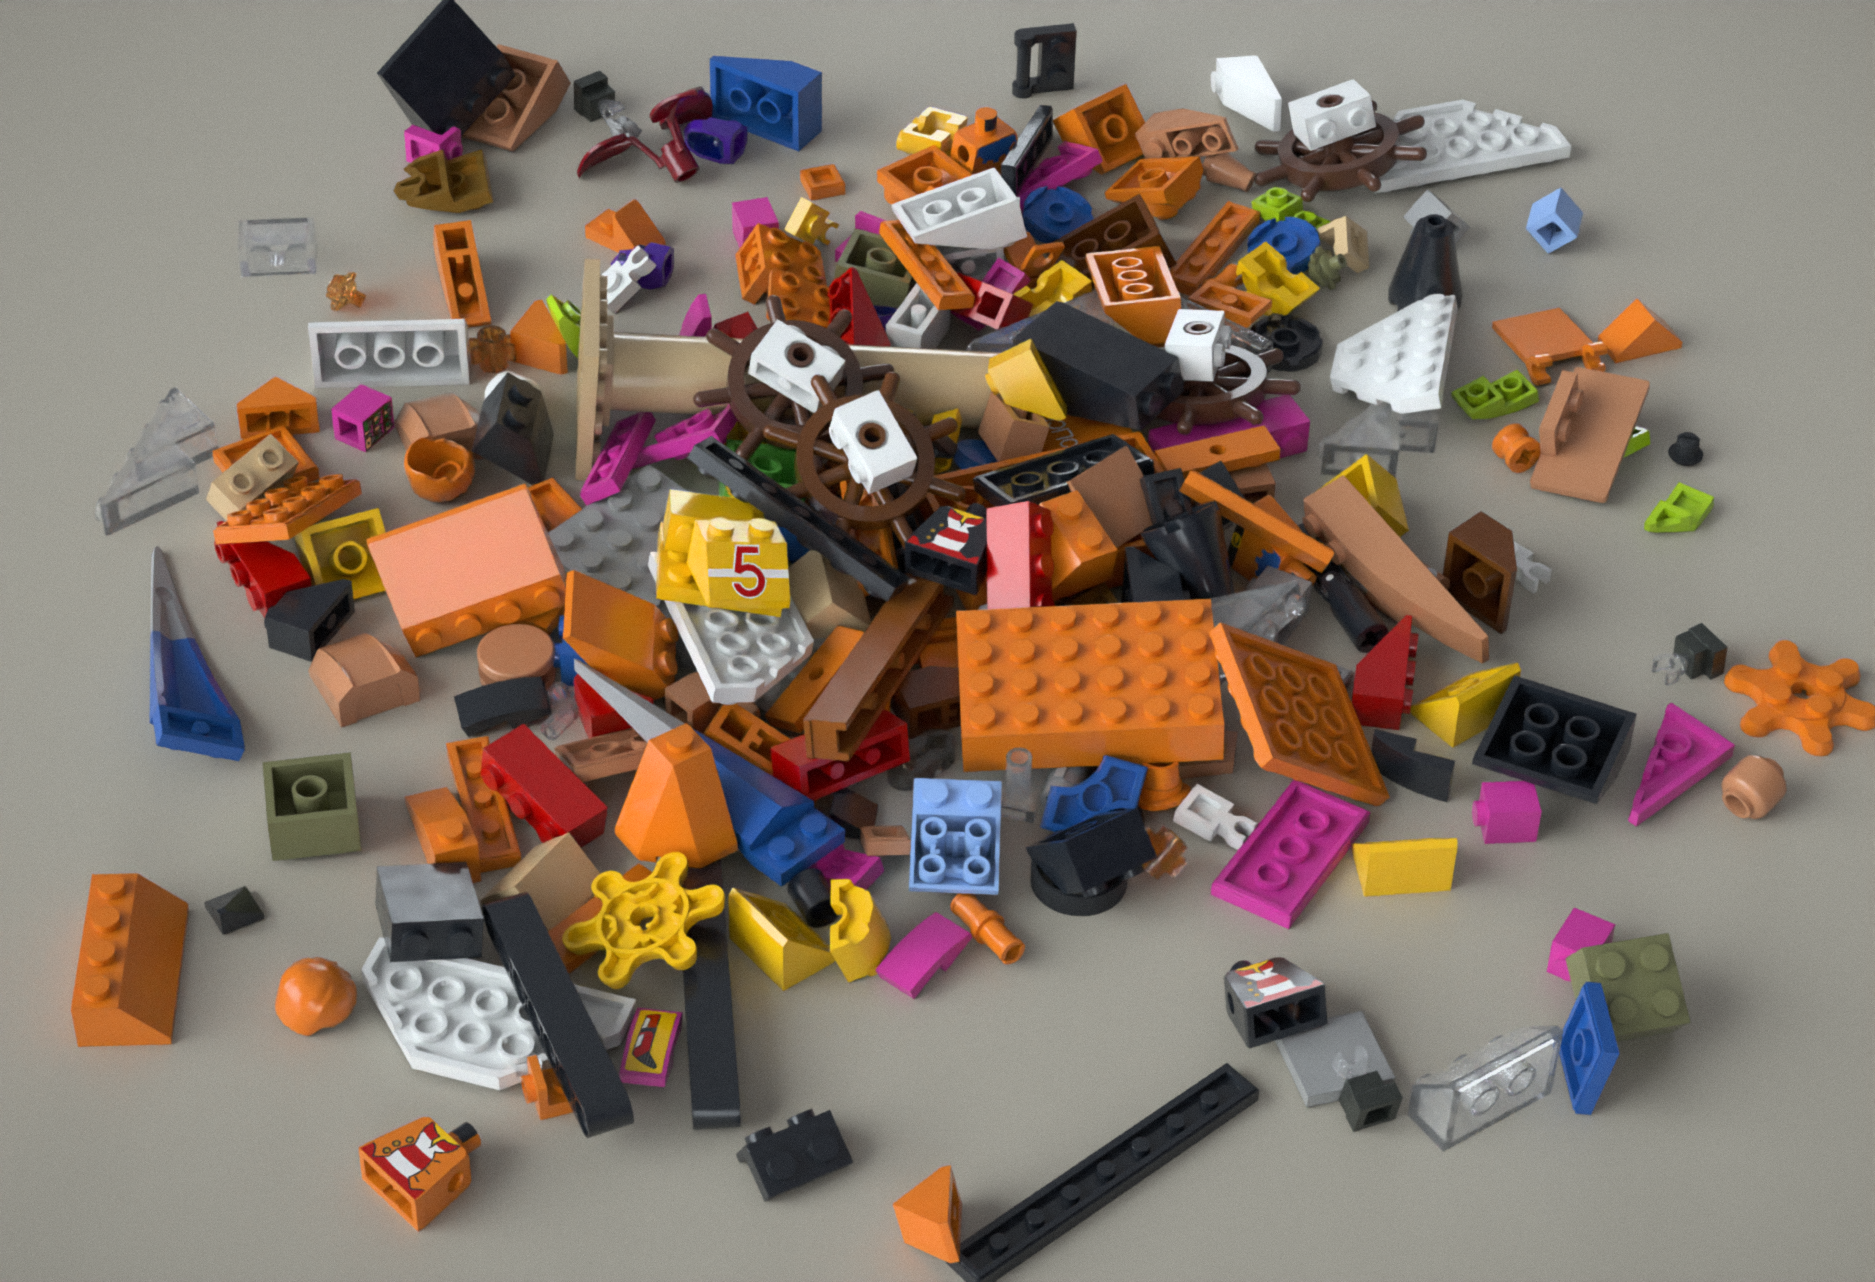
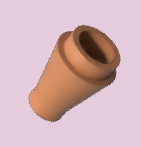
[1202,153,1256,192]

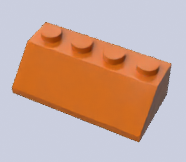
[1085,246,1181,348]
[71,873,189,1047]

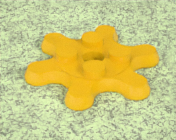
[562,852,725,989]

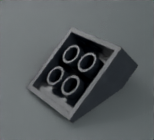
[377,0,516,138]
[1472,675,1637,804]

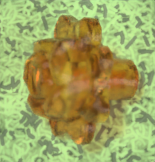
[325,271,366,311]

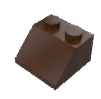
[1442,511,1517,634]

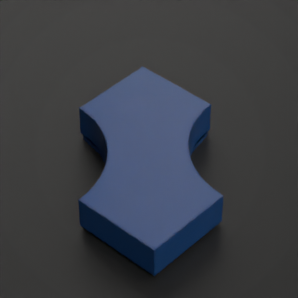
[1040,755,1148,832]

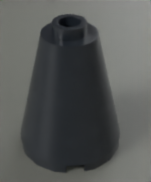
[1388,214,1462,312]
[1141,500,1236,619]

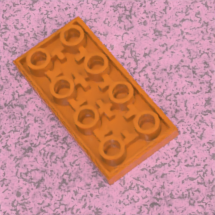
[213,474,362,544]

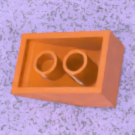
[563,570,679,700]

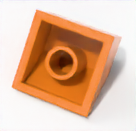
[1052,84,1145,175]
[1039,490,1117,601]

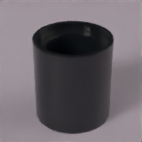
[787,868,839,928]

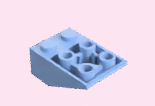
[909,778,1002,895]

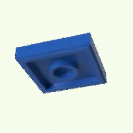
[1557,982,1620,1115]

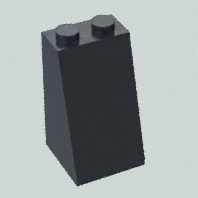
[1012,301,1184,430]

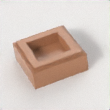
[860,825,911,856]

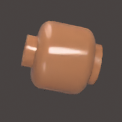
[1721,755,1787,819]

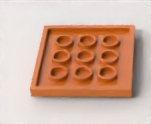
[1209,622,1390,807]

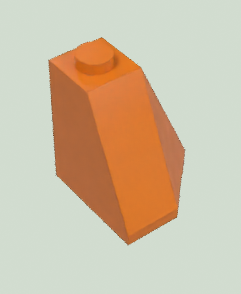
[615,723,738,869]

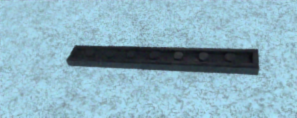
[946,1063,1259,1282]

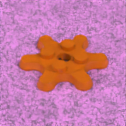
[1724,640,1875,757]

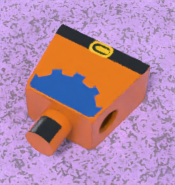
[950,107,1018,175]
[1227,494,1317,586]

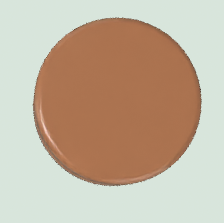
[477,624,556,690]

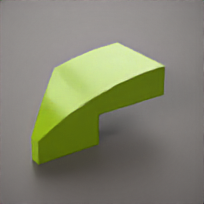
[1644,482,1714,533]

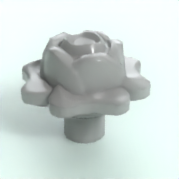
[607,116,642,147]

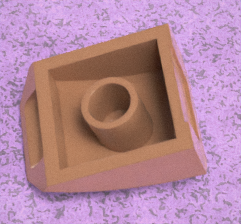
[394,393,485,460]
[308,633,420,728]

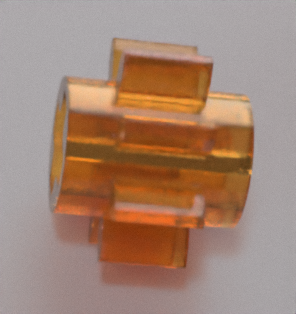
[469,325,516,373]
[1142,825,1188,880]

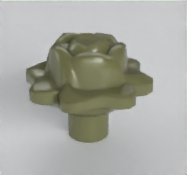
[1308,246,1347,290]

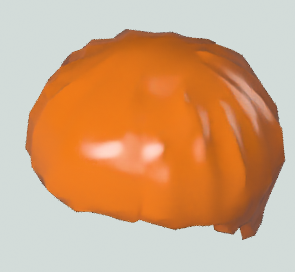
[404,437,475,503]
[275,957,357,1036]

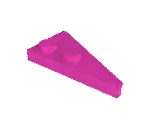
[1017,141,1103,210]
[631,404,738,470]
[1628,703,1735,827]

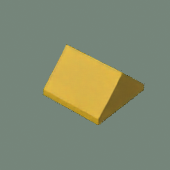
[1410,662,1521,748]
[1351,838,1458,897]
[728,887,835,991]

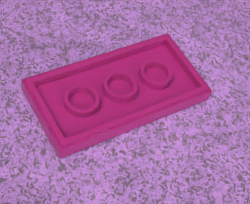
[1211,779,1371,929]

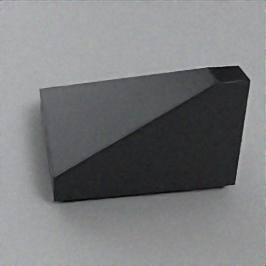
[204,886,264,935]

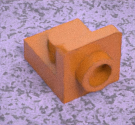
[521,1055,573,1120]

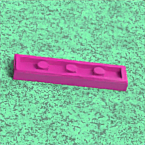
[580,412,656,506]

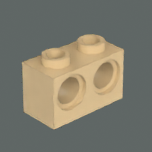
[206,433,298,521]

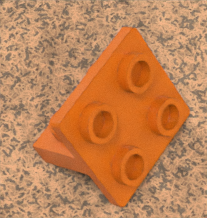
[766,268,830,328]

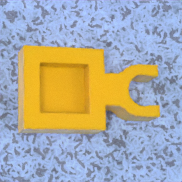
[784,197,839,245]

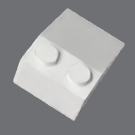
[891,167,1027,250]

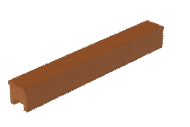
[803,573,954,761]

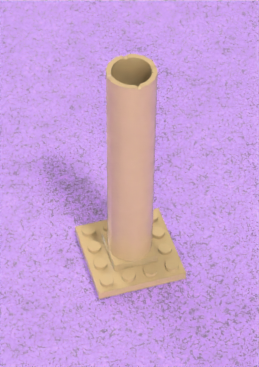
[575,259,1001,481]

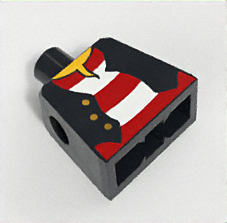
[905,503,987,595]
[1224,957,1328,1049]

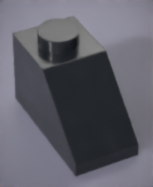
[264,579,355,662]

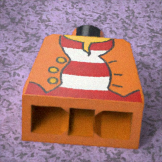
[358,1117,481,1232]

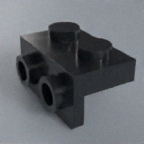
[736,1109,853,1202]

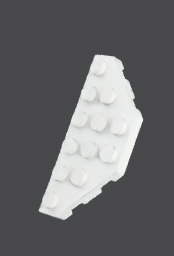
[1374,99,1571,194]
[1330,294,1458,414]
[648,552,814,705]
[362,937,636,1090]

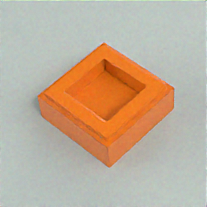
[800,164,845,201]

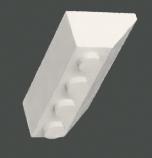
[308,319,471,388]

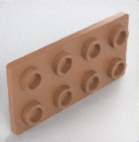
[1530,367,1650,503]

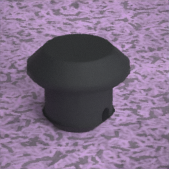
[1668,432,1704,466]

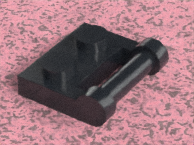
[1012,23,1077,98]

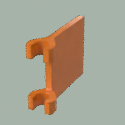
[1492,307,1607,386]

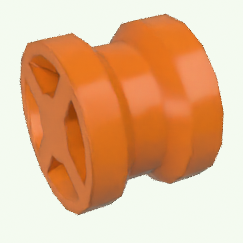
[1492,423,1541,473]

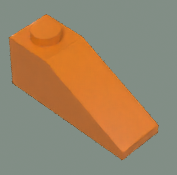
[433,220,491,328]
[703,704,818,804]
[404,787,481,883]

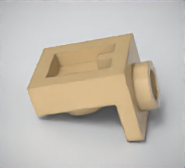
[1317,216,1369,273]

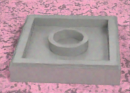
[1275,1011,1395,1107]

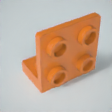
[735,223,827,304]

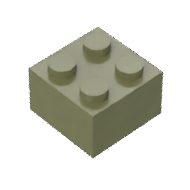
[834,228,917,309]
[262,752,362,861]
[1565,933,1691,1042]

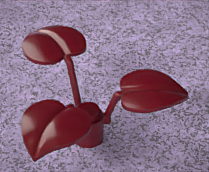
[577,86,713,183]

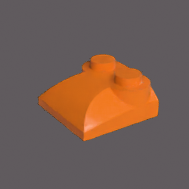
[877,145,972,204]
[1104,156,1203,220]

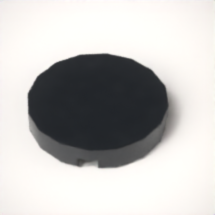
[1247,315,1323,372]

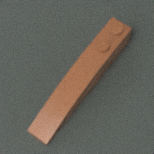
[1302,475,1489,664]

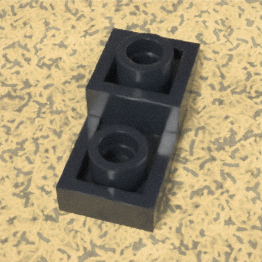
[454,676,552,737]
[1371,729,1455,802]

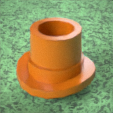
[1138,762,1191,811]

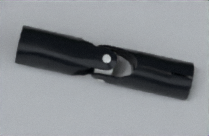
[1297,523,1389,653]

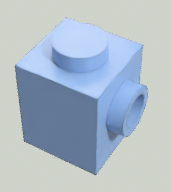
[1526,188,1583,254]

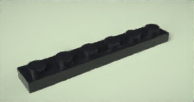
[687,436,910,602]

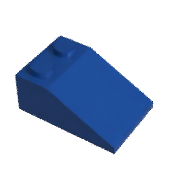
[709,55,822,152]

